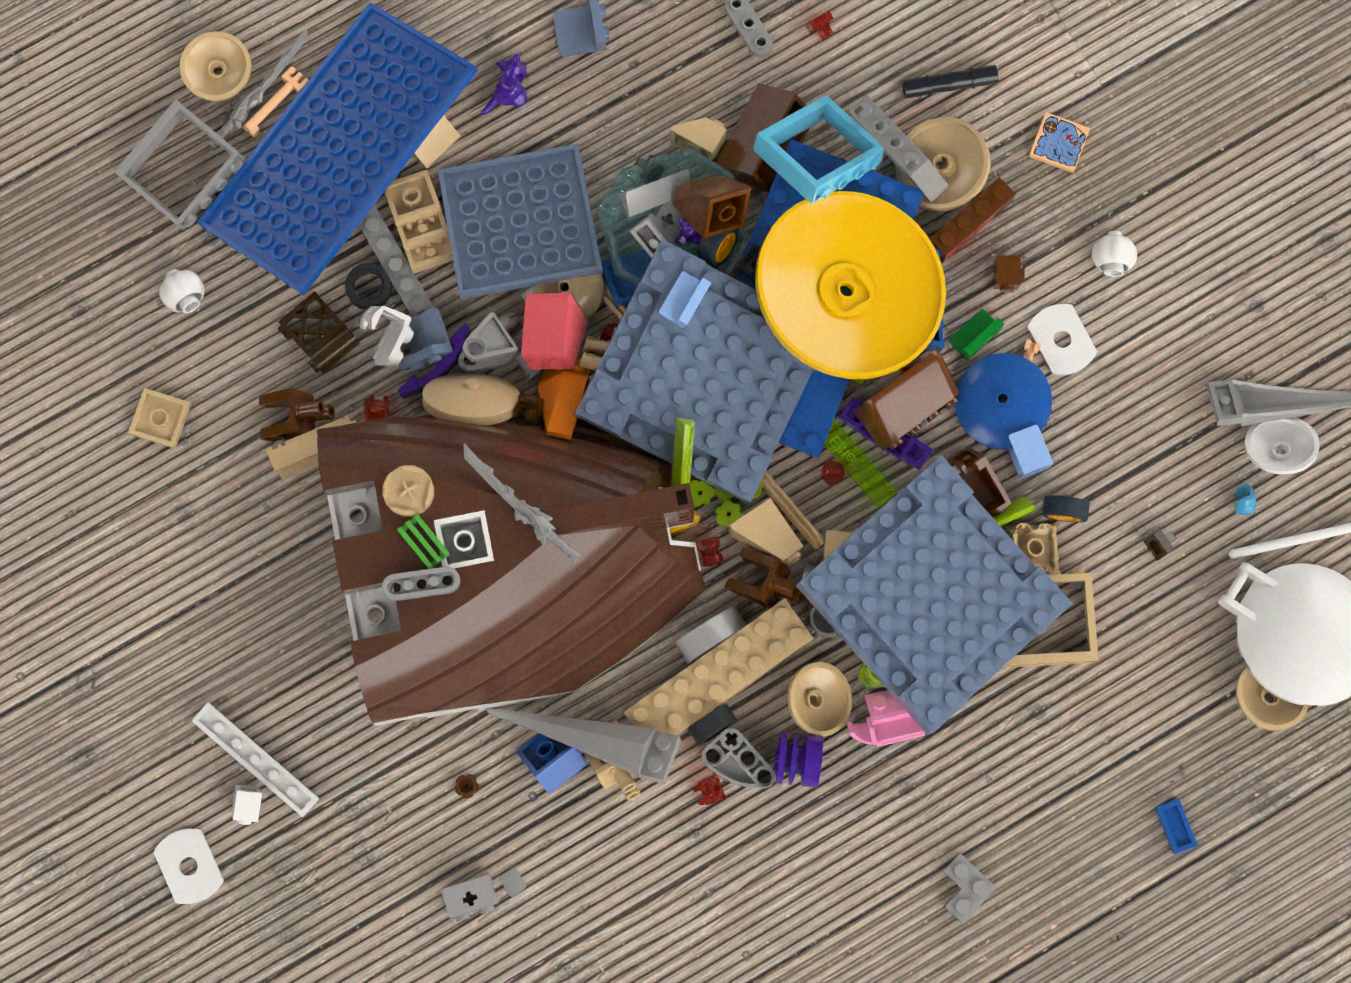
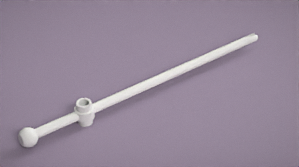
[1228,523,1351,559]

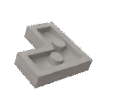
[942,853,997,924]

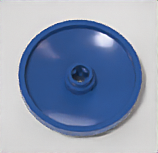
[955,353,1052,450]

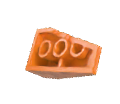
[537,359,591,440]

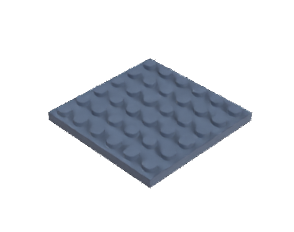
[438,144,603,300]

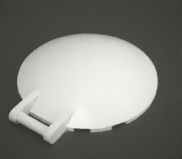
[1218,562,1351,707]

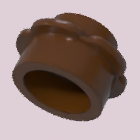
[455,774,479,799]

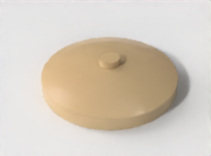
[895,117,991,211]
[422,373,520,425]

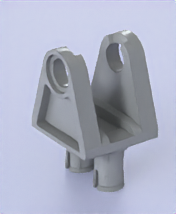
[458,310,523,373]

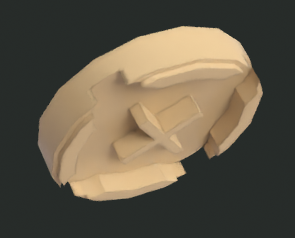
[382,465,434,517]

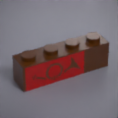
[930,177,1016,263]

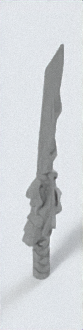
[207,28,307,149]
[463,443,581,562]

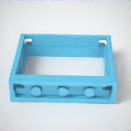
[753,95,885,204]

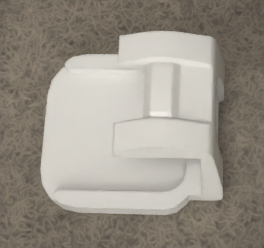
[360,306,414,366]

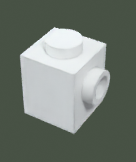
[231,785,262,825]

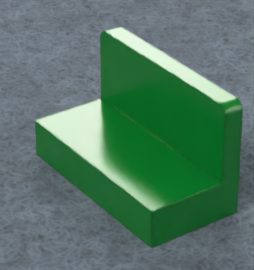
[949,309,1005,361]

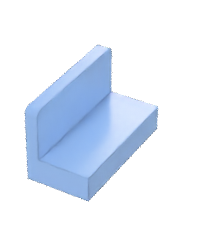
[659,271,711,328]

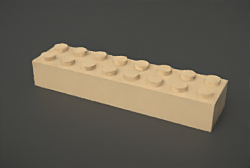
[624,599,814,736]

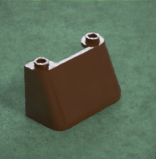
[893,448,1012,516]

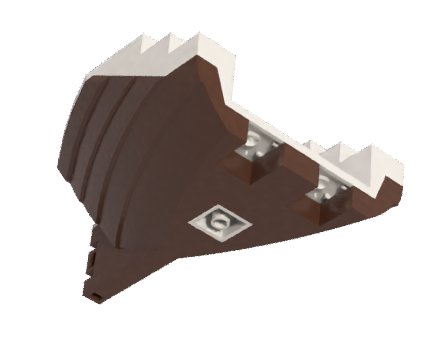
[317,413,705,726]

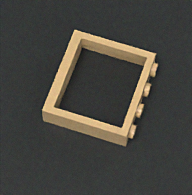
[1002,569,1099,668]

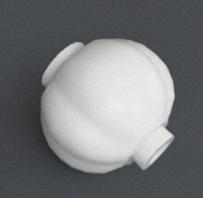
[1092,231,1137,277]
[159,269,205,313]

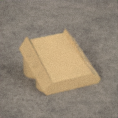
[1003,523,1059,572]

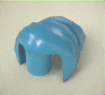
[1235,484,1256,515]

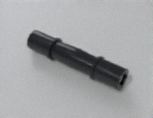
[902,65,999,99]

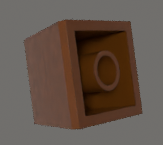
[673,174,751,239]

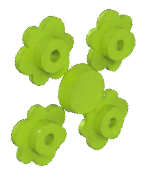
[690,480,764,528]

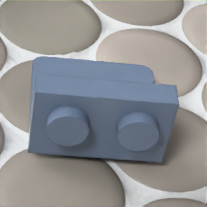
[553,0,610,57]
[398,308,453,373]

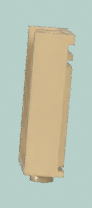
[266,415,356,479]

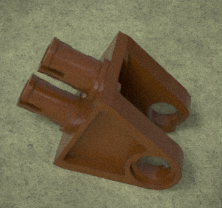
[259,388,335,441]
[724,547,804,609]

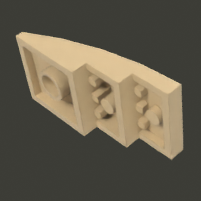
[385,170,453,274]

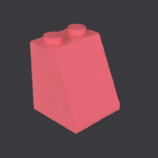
[521,293,589,370]

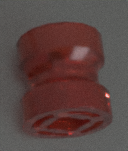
[696,538,724,567]

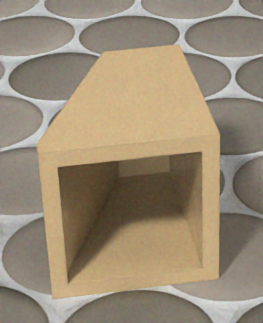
[728,498,803,567]

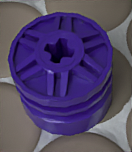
[773,731,823,788]

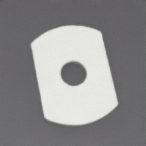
[1027,304,1097,375]
[153,829,224,904]

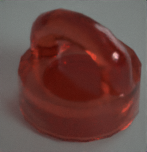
[821,461,845,486]

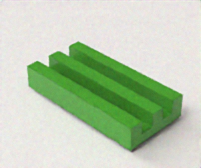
[397,514,450,569]

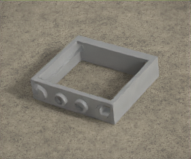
[849,95,949,203]
[114,99,245,230]

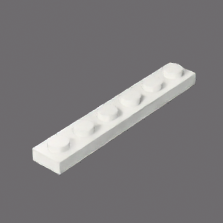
[192,702,320,817]

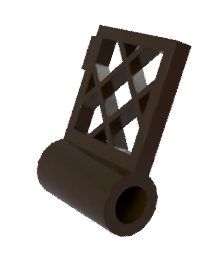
[278,291,360,374]

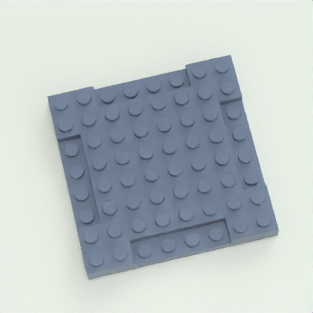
[574,239,815,503]
[795,455,1073,735]

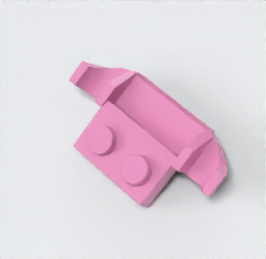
[847,690,925,747]

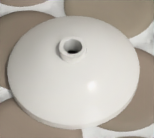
[1245,417,1320,474]

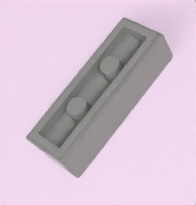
[620,169,690,217]
[630,213,680,258]

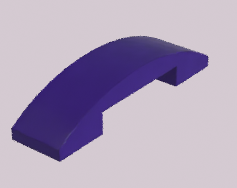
[397,323,471,399]
[839,397,933,470]

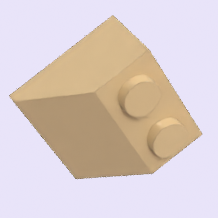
[413,115,461,170]
[670,117,727,167]

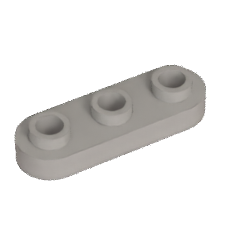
[725,0,773,58]
[382,567,461,601]

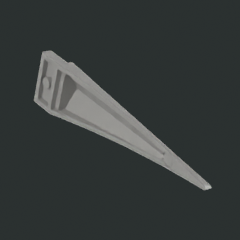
[1207,380,1351,426]
[486,708,681,784]

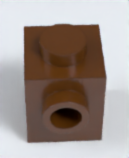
[993,255,1025,293]

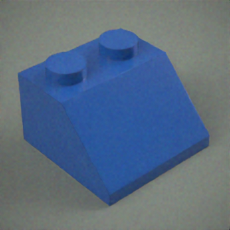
[516,733,588,794]

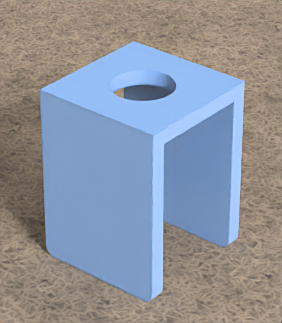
[1008,425,1053,479]

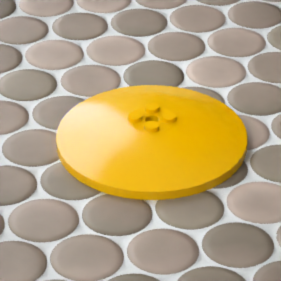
[755,191,946,379]

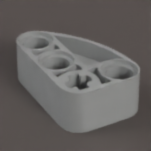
[675,606,747,665]
[702,728,775,789]

